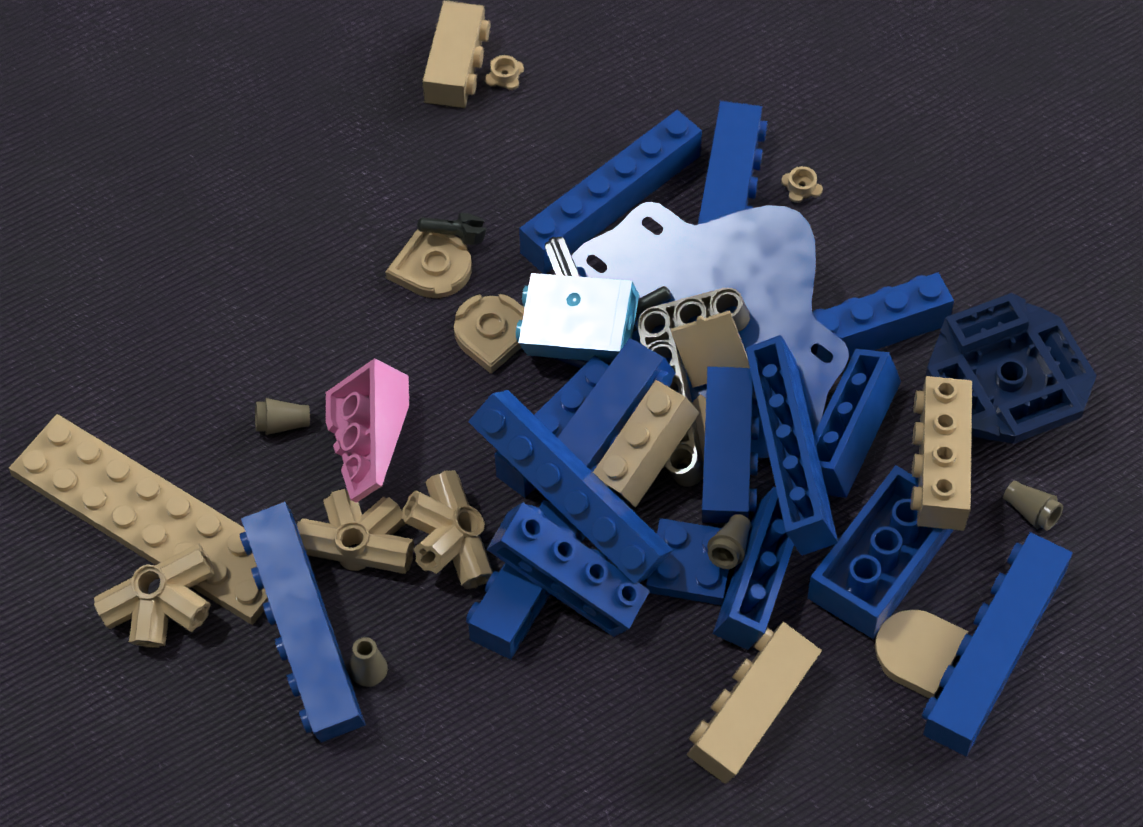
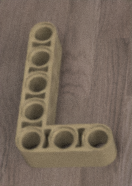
[638,288,750,487]

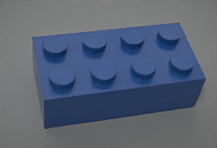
[807,465,954,639]

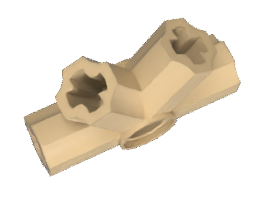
[401,470,493,589]
[297,489,414,574]
[94,543,214,648]

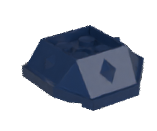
[926,293,1097,444]

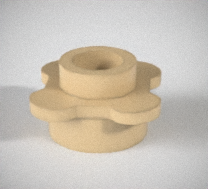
[486,55,524,90]
[782,166,823,203]

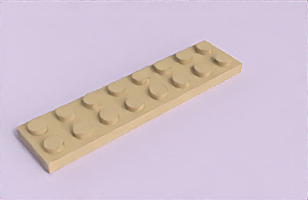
[9,414,269,625]

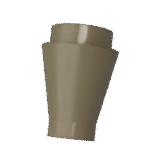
[255,398,310,435]
[1003,480,1063,530]
[707,514,752,569]
[348,637,388,687]

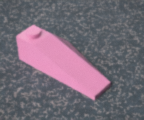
[326,358,409,503]

